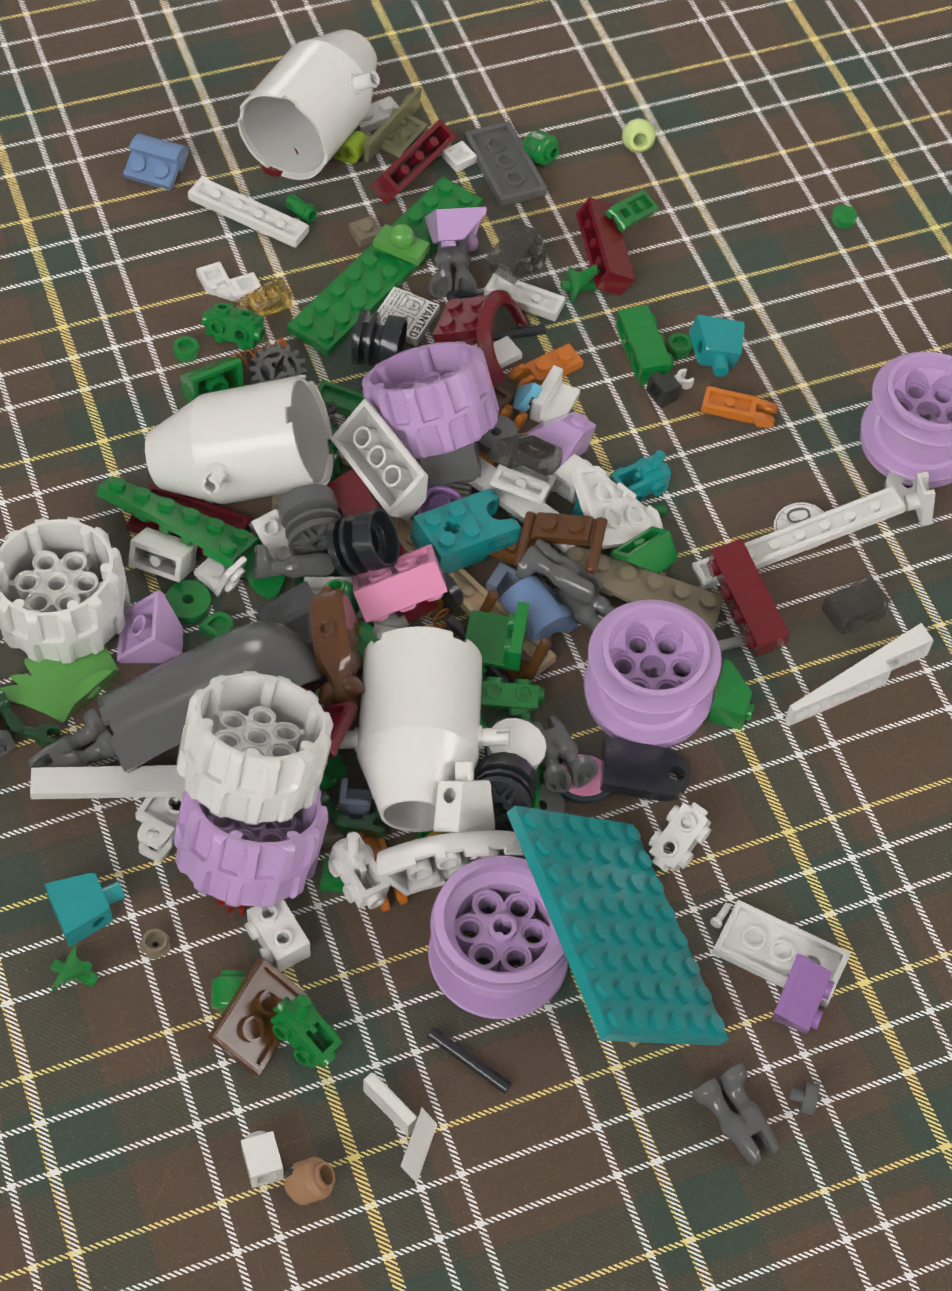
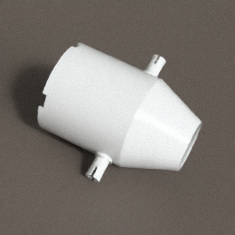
[237,29,380,180]
[145,375,334,504]
[339,626,510,832]

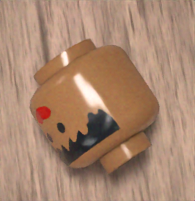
[284,1156,335,1206]

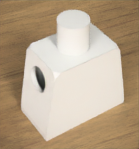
[434,762,495,833]

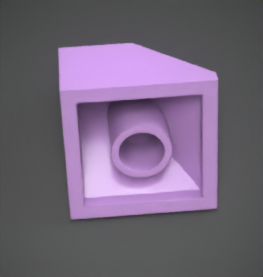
[425,207,487,248]
[516,412,596,468]
[117,590,183,663]

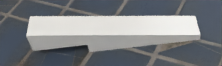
[785,623,934,726]

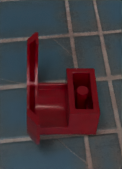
[432,290,527,387]

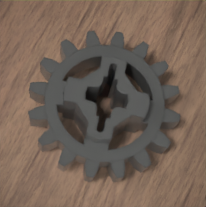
[248,342,307,384]

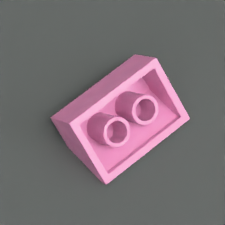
[352,544,448,623]

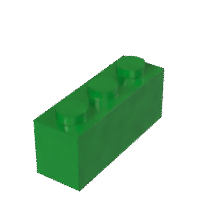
[615,304,674,386]

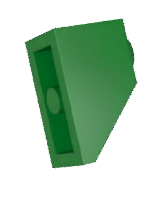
[610,526,678,573]
[708,659,755,730]

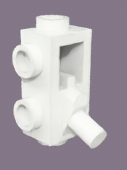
[648,802,711,872]
[328,832,390,909]

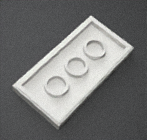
[712,900,851,1008]

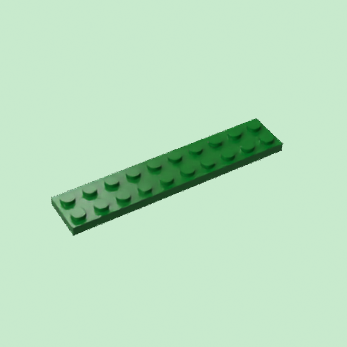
[287,177,483,357]

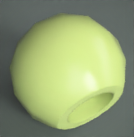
[622,118,656,153]

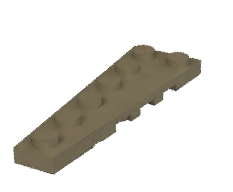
[560,545,723,632]

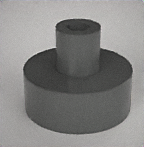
[789,1081,820,1116]

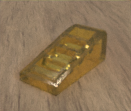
[234,277,292,316]

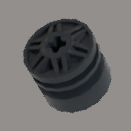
[351,309,408,367]
[327,508,400,577]
[474,752,537,832]

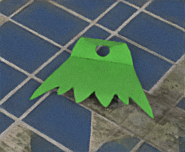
[0,645,122,723]

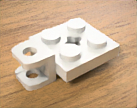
[135,797,182,862]

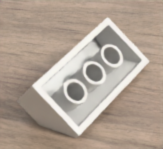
[330,398,428,520]

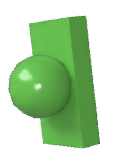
[373,224,430,266]

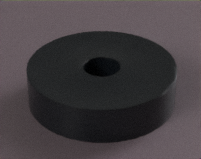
[436,569,464,611]

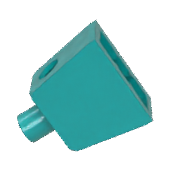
[689,314,745,377]
[44,873,125,947]

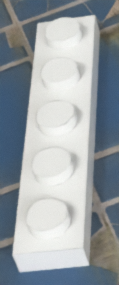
[188,177,309,248]

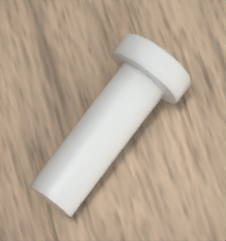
[710,903,732,928]

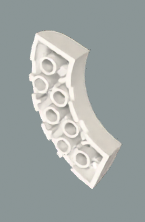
[376,830,526,896]

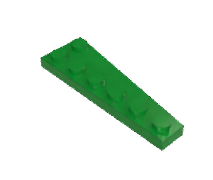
[96,476,259,568]

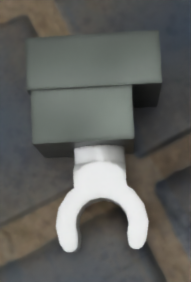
[646,369,694,408]

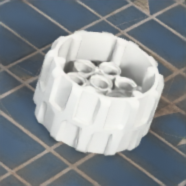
[0,517,131,664]
[177,671,333,825]

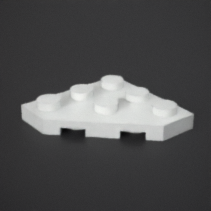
[570,466,664,549]

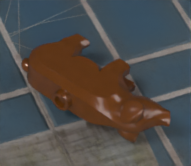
[309,585,365,722]

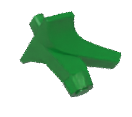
[560,264,599,304]
[50,946,99,992]

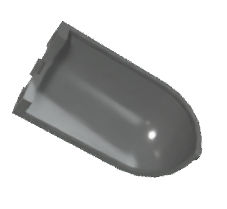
[97,621,326,773]

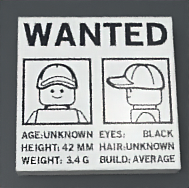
[377,287,440,346]

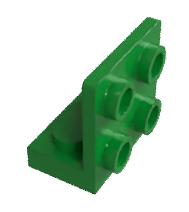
[465,602,529,671]

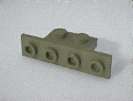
[363,87,428,163]

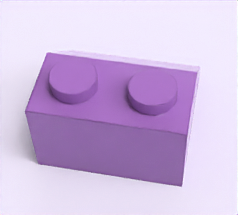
[772,953,835,1034]

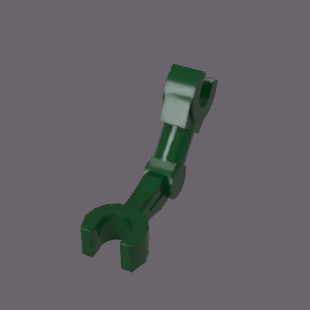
[0,691,61,747]
[319,786,385,839]

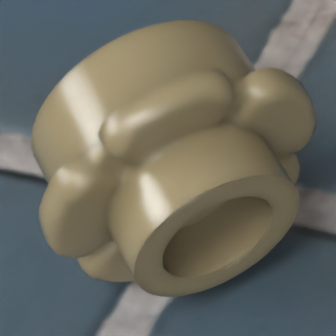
[139,929,171,959]

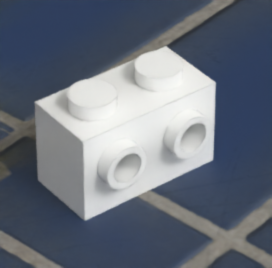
[128,527,197,582]
[245,900,311,972]

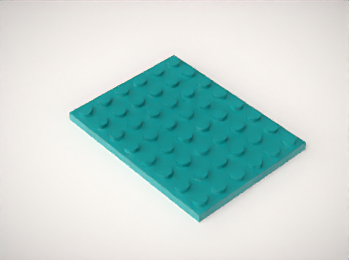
[507,806,729,1045]

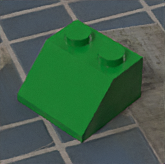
[180,357,243,403]

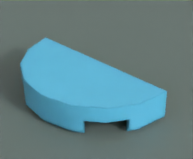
[513,382,542,413]

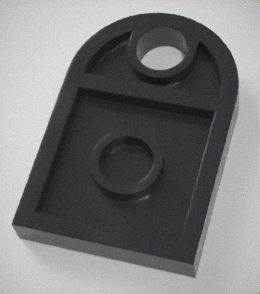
[600,736,691,802]

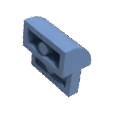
[123,133,190,191]
[499,576,578,641]

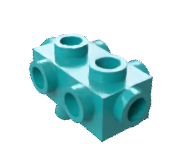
[610,450,671,502]

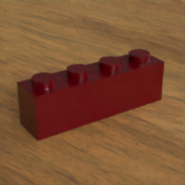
[369,119,457,205]
[576,197,635,296]
[707,538,790,657]

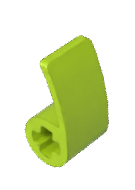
[333,131,367,164]

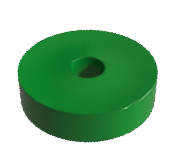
[165,580,212,624]

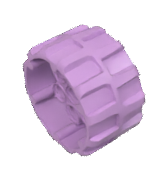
[362,341,499,459]
[174,789,328,909]

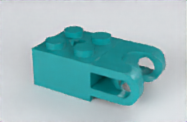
[410,489,522,574]

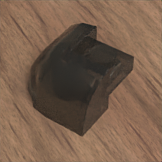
[487,433,563,476]

